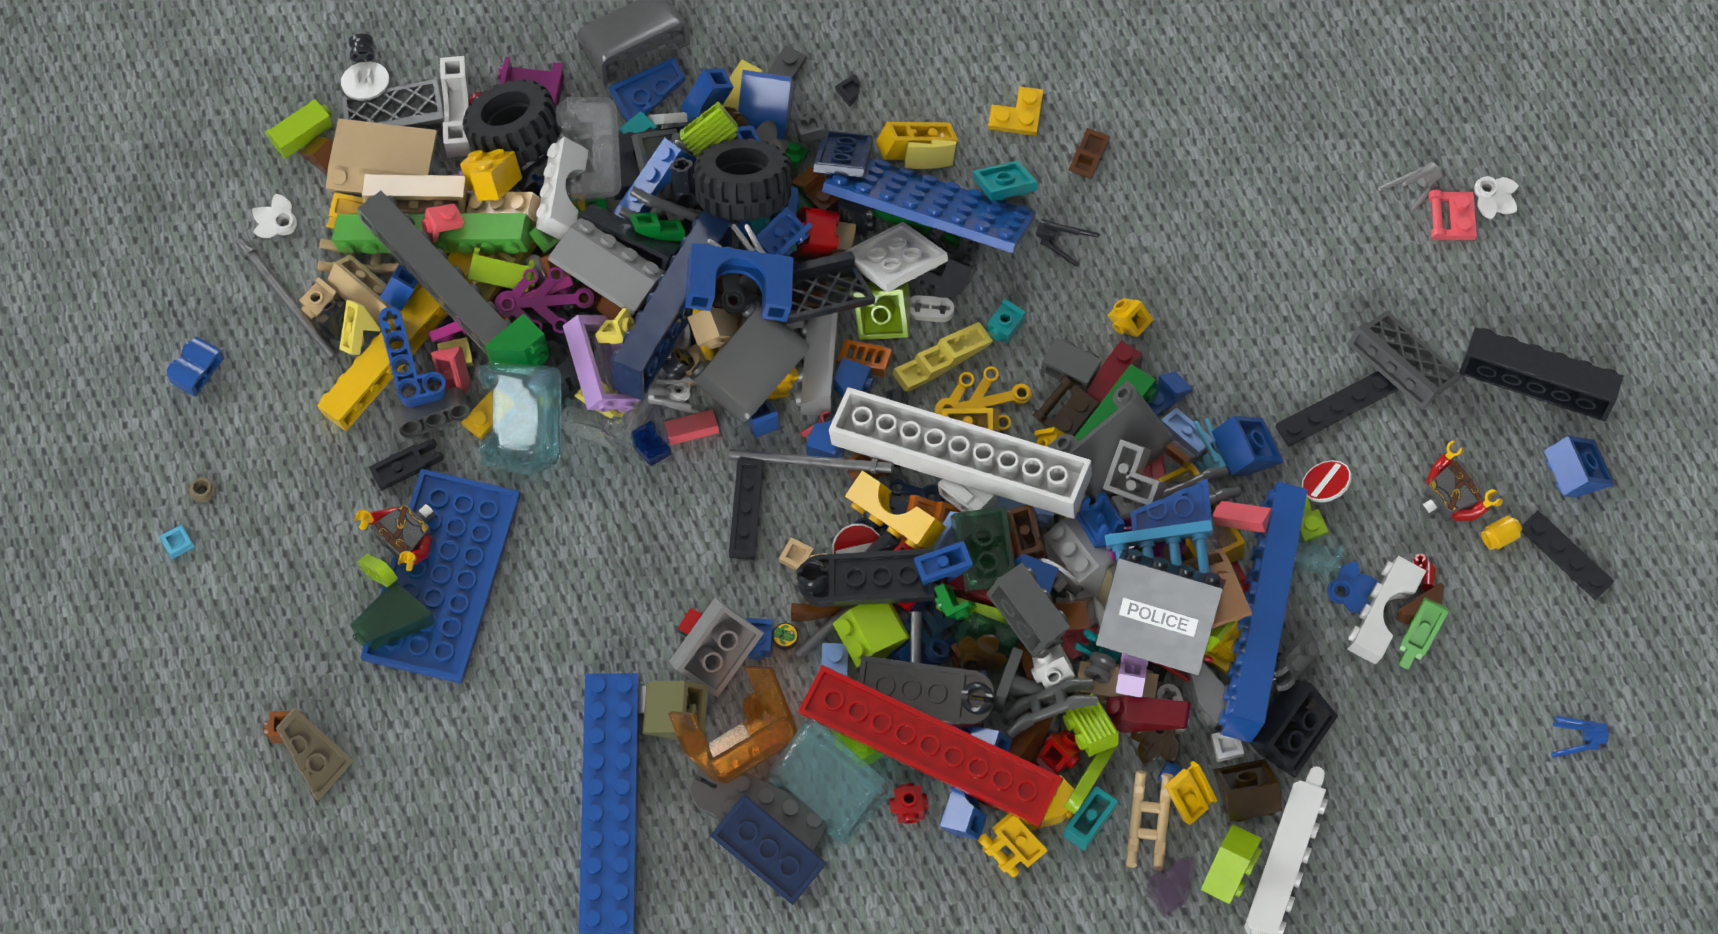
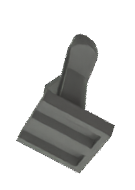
[993,647,1077,738]

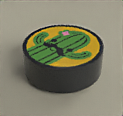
[772,623,799,650]

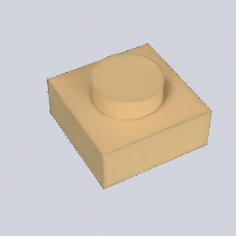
[779,537,814,571]

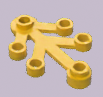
[935,366,1032,431]

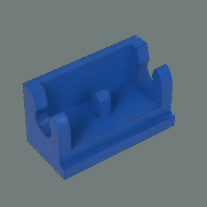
[1076,492,1125,548]

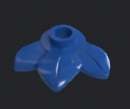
[1327,562,1378,613]

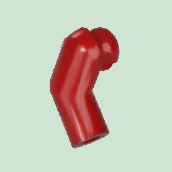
[1413,554,1436,592]

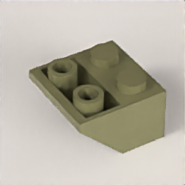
[643,681,708,743]

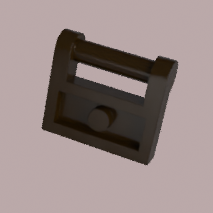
[1032,376,1100,436]

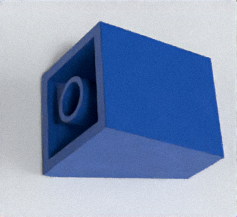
[738,70,796,140]

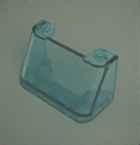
[479,363,561,476]
[767,718,889,844]

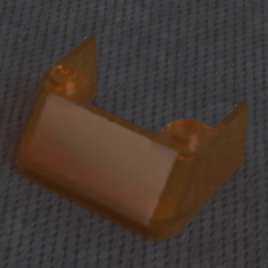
[668,665,797,783]

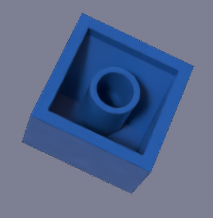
[1212,416,1284,476]
[1544,436,1615,497]

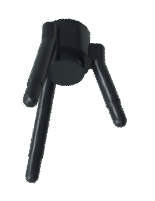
[1036,218,1100,267]

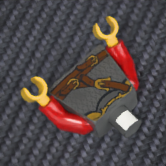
[1420,441,1503,521]
[354,504,436,571]

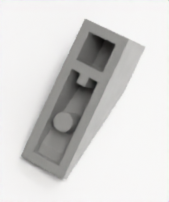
[1186,662,1226,730]

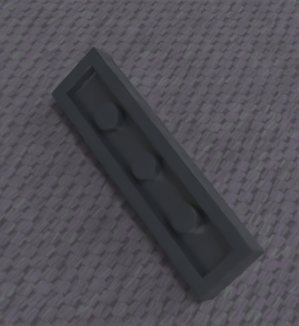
[729,459,763,560]
[1521,510,1615,601]

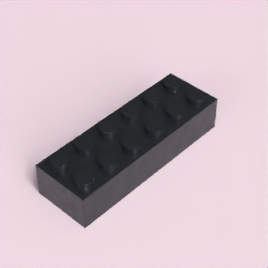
[1459,327,1624,422]

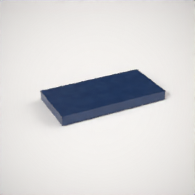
[813,130,873,177]
[710,794,827,905]

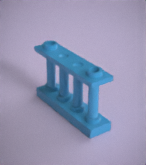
[1105,520,1213,573]

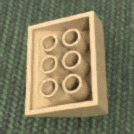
[326,118,437,196]

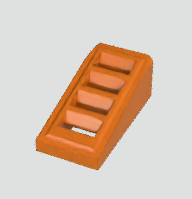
[837,339,893,378]

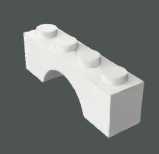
[440,56,472,158]
[536,137,589,240]
[1347,556,1426,664]

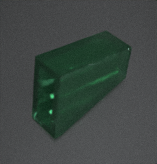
[350,581,436,650]

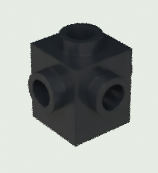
[315,300,346,341]

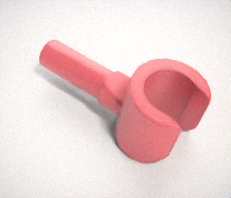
[800,411,830,437]

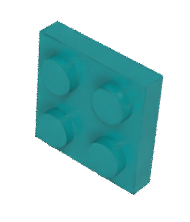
[973,160,1037,201]

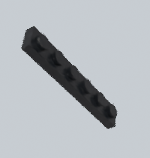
[1275,356,1406,447]

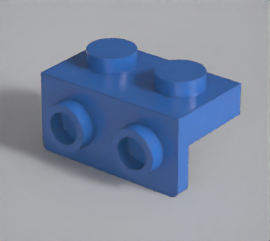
[755,207,813,256]

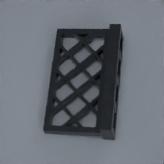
[757,251,876,325]

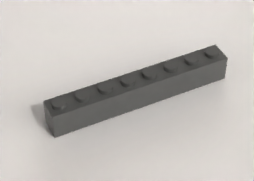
[358,190,511,355]

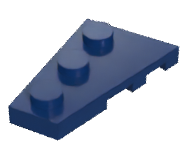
[608,57,685,123]
[1131,478,1213,531]

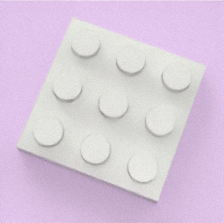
[842,222,948,292]

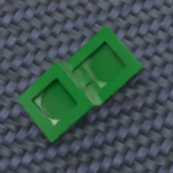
[630,212,685,241]

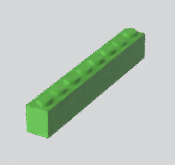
[332,213,533,255]

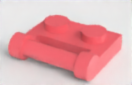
[1428,190,1477,240]

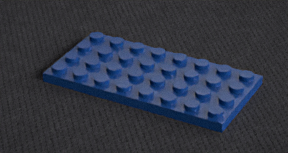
[822,158,1036,253]
[360,469,521,684]

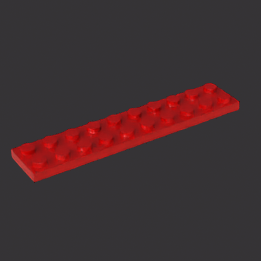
[798,665,1063,828]

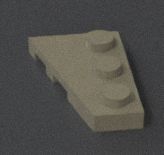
[276,708,354,801]

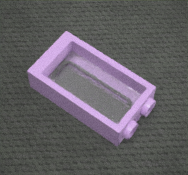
[563,315,640,412]

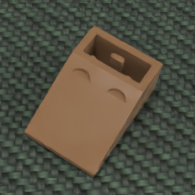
[1182,548,1252,629]

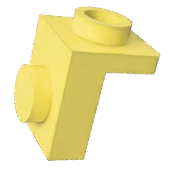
[595,308,635,344]

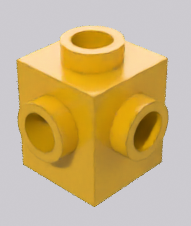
[1107,298,1154,337]

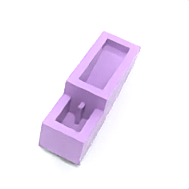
[1115,653,1148,698]

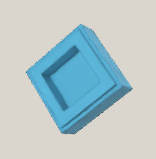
[159,524,195,559]

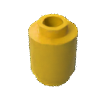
[1481,515,1522,550]

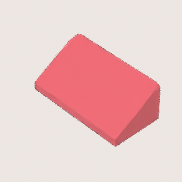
[431,346,471,393]
[664,409,719,445]
[1212,501,1272,533]

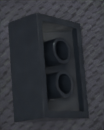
[1250,680,1338,778]

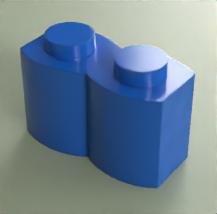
[167,336,224,397]

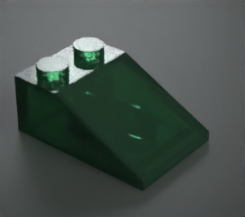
[950,506,1015,592]

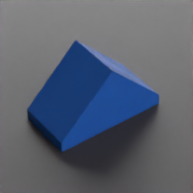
[748,399,779,438]
[1013,554,1058,594]

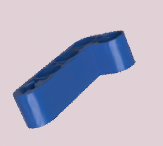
[379,307,447,407]

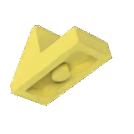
[340,300,381,355]

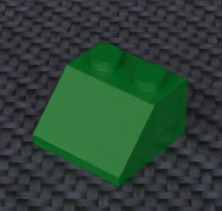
[485,314,549,371]

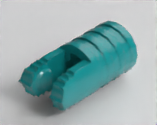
[1074,628,1122,664]

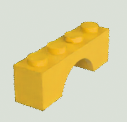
[845,471,946,549]

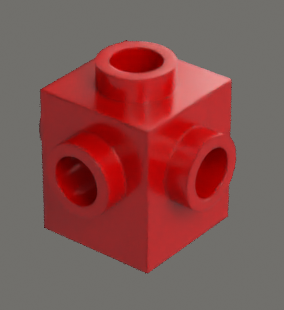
[1037,729,1083,774]
[889,783,929,824]

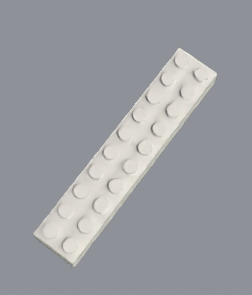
[829,387,1092,519]

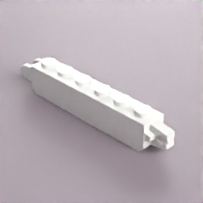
[1244,766,1328,934]

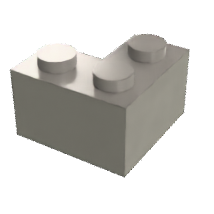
[1103,439,1167,505]

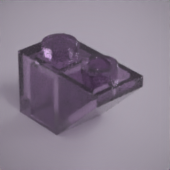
[1146,856,1196,917]

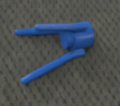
[1551,716,1609,757]

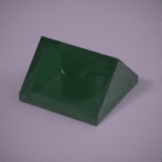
[954,612,1019,666]

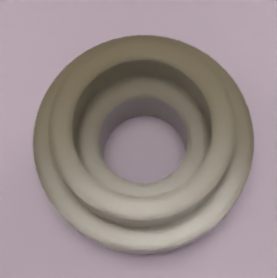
[189,477,216,503]

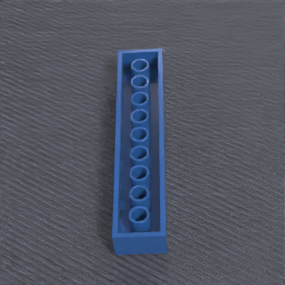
[1218,481,1308,743]
[579,673,640,934]

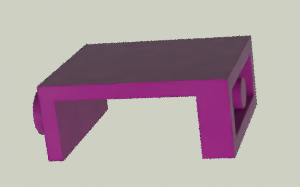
[498,56,565,110]

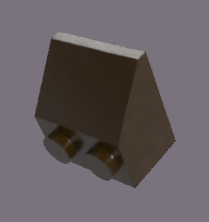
[1214,759,1282,822]

